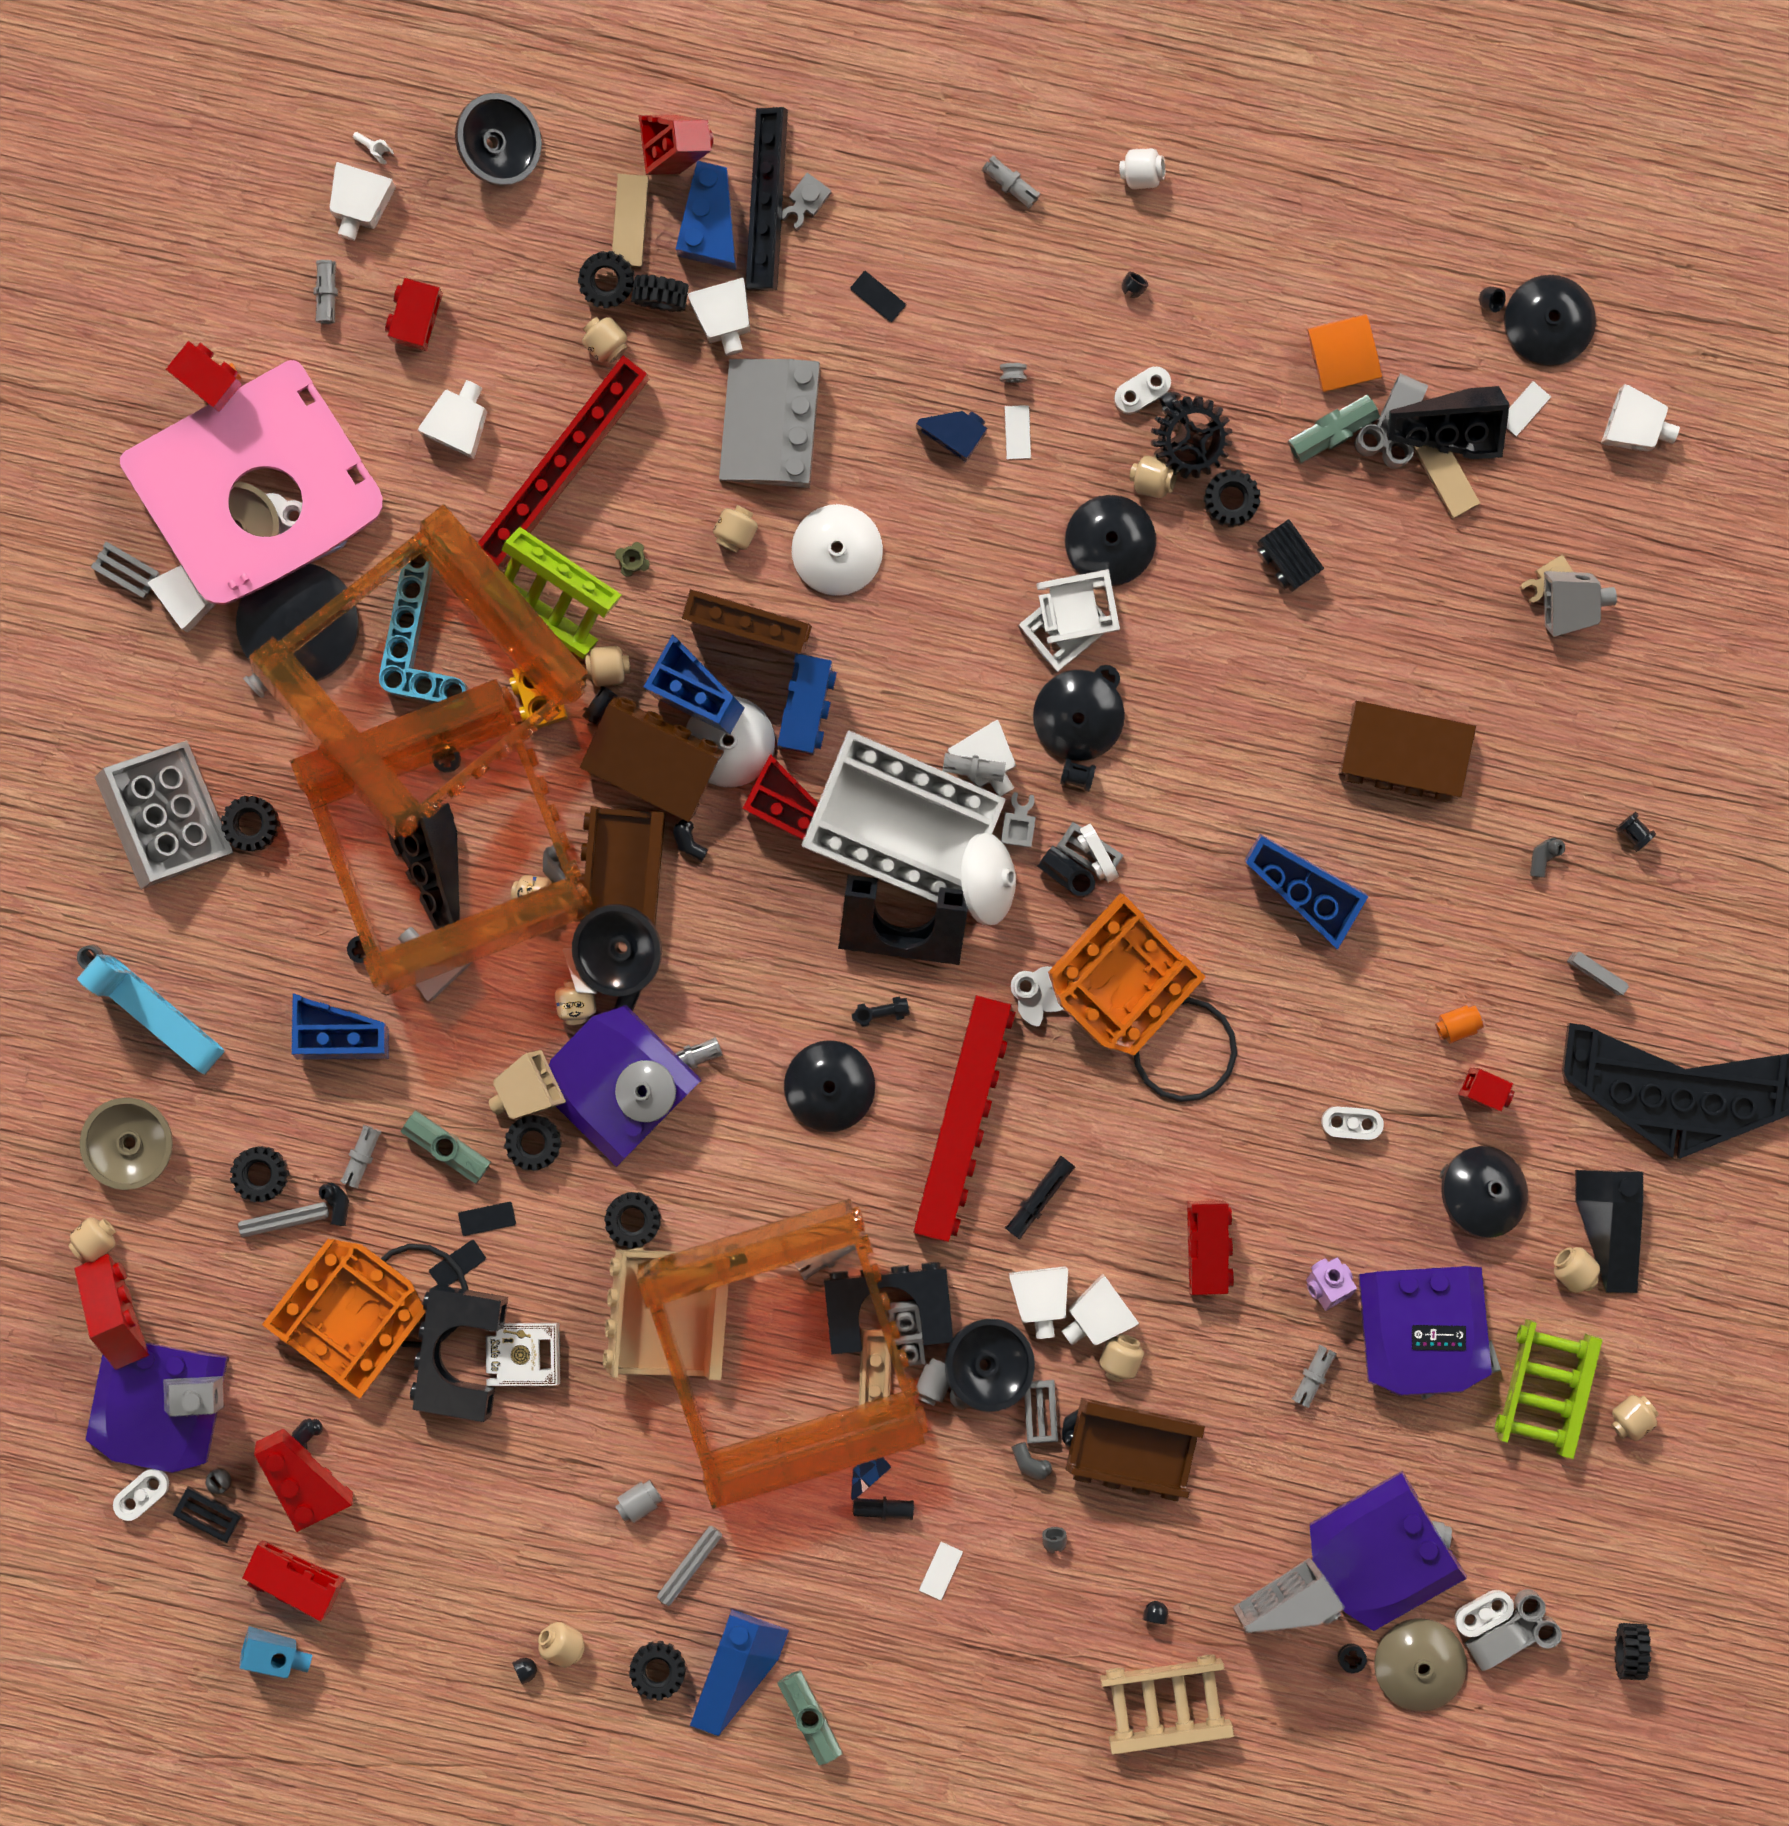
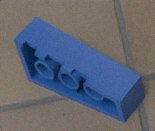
[1245,834,1368,950]

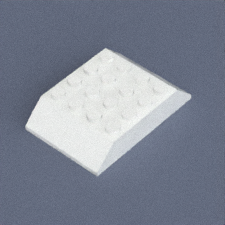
[801,731,1006,903]

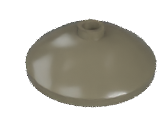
[229,481,280,537]
[80,1098,173,1190]
[1374,1618,1467,1712]

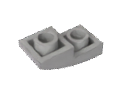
[888,1300,926,1367]

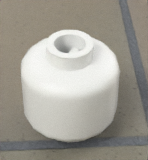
[1119,148,1165,189]

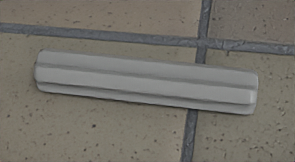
[238,1202,329,1237]
[657,1526,722,1606]

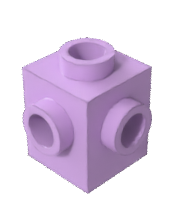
[1306,1257,1357,1311]

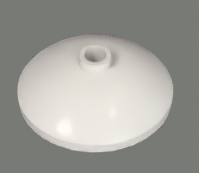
[792,505,883,596]
[686,696,775,788]
[961,833,1016,925]

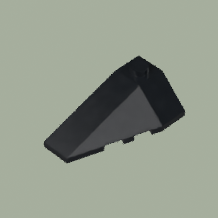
[383,803,460,932]

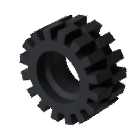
[578,251,634,308]
[631,275,689,312]
[1204,469,1261,527]
[221,796,280,852]
[504,1115,562,1171]
[230,1146,289,1202]
[604,1192,661,1248]
[1614,1623,1651,1680]
[629,1641,686,1701]

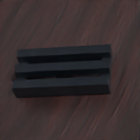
[173,1487,243,1543]

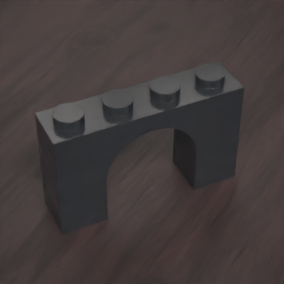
[838,874,968,965]
[824,1262,953,1355]
[410,1285,508,1422]

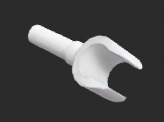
[353,132,394,164]

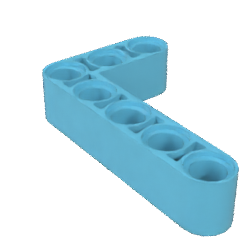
[379,546,469,707]
[77,954,225,1075]

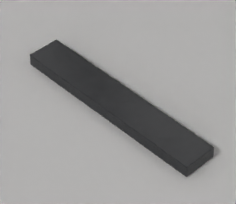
[746,107,788,291]

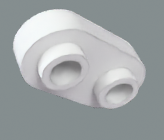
[1114,366,1171,414]
[1077,824,1119,883]
[1321,1106,1384,1140]
[113,1469,169,1521]
[1454,1590,1514,1637]

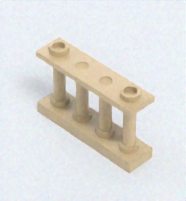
[1100,1655,1234,1754]

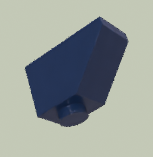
[916,411,987,462]

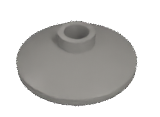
[615,1060,676,1122]

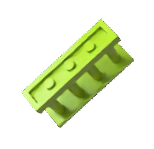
[482,527,622,659]
[1494,1319,1603,1459]

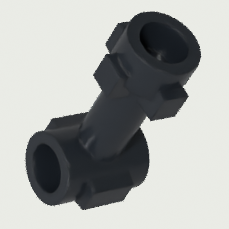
[851,996,910,1027]

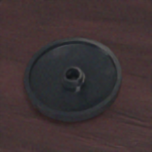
[236,563,359,684]

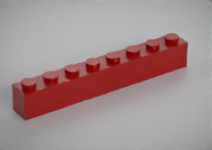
[473,355,650,571]
[913,995,1016,1242]

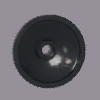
[455,93,542,186]
[1504,275,1596,366]
[1065,495,1156,586]
[1033,670,1125,761]
[572,904,662,996]
[784,1040,875,1132]
[1441,1146,1528,1238]
[945,1319,1035,1412]

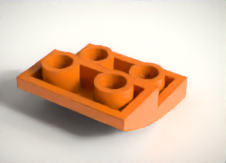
[1307,314,1382,392]

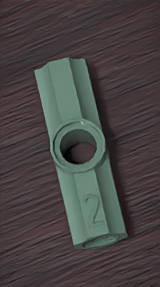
[1288,394,1380,464]
[400,1110,491,1184]
[777,1670,843,1766]

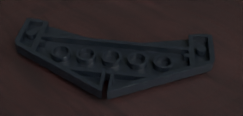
[1562,1023,1789,1159]

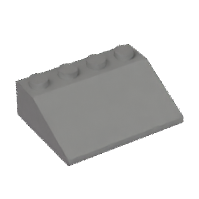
[719,359,820,488]
[95,740,233,889]
[1233,1558,1344,1633]

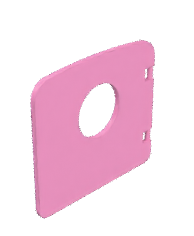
[120,360,383,605]

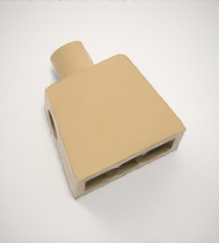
[489,1050,566,1119]

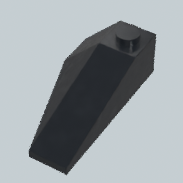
[1386,386,1510,460]
[1575,1170,1643,1293]

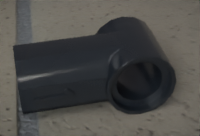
[1037,845,1095,898]

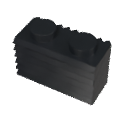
[1257,519,1325,592]

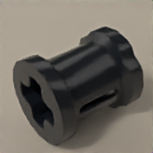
[1060,758,1096,792]
[1615,811,1656,852]

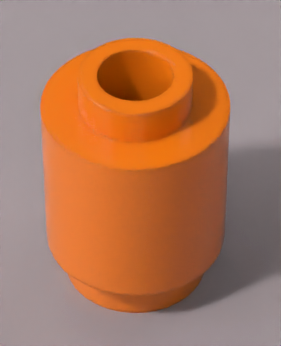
[1435,1005,1484,1044]

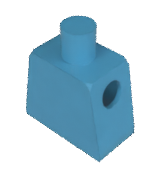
[239,1626,313,1678]

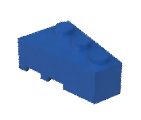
[676,161,736,270]
[643,634,745,734]
[777,653,837,755]
[291,994,389,1060]

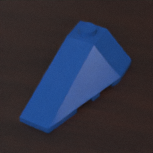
[690,1609,789,1736]

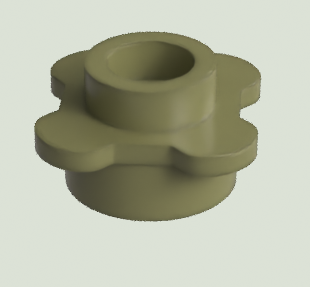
[615,542,650,577]

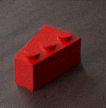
[639,114,714,175]
[742,754,819,841]
[1187,1200,1234,1295]
[74,1253,149,1370]
[254,1428,353,1532]
[242,1540,346,1622]

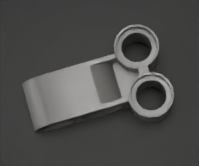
[1354,373,1428,469]
[1465,1589,1562,1671]

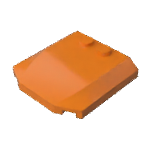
[1048,893,1206,1056]
[262,1238,426,1399]

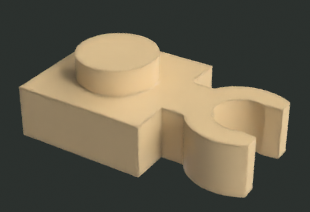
[1519,554,1573,604]

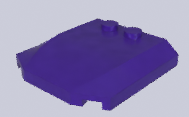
[549,1005,702,1167]
[1358,1266,1492,1396]
[85,1342,228,1473]
[1310,1471,1467,1631]

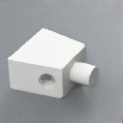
[330,162,396,241]
[687,278,750,355]
[418,380,487,459]
[1601,384,1680,451]
[148,565,215,632]
[947,720,1016,797]
[1009,1266,1068,1339]
[1061,1274,1139,1346]

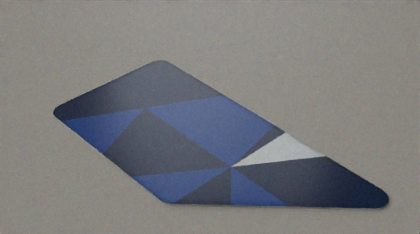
[851,1450,891,1500]

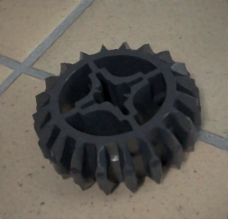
[1151,396,1233,479]

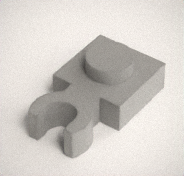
[782,173,832,231]
[1001,792,1036,848]

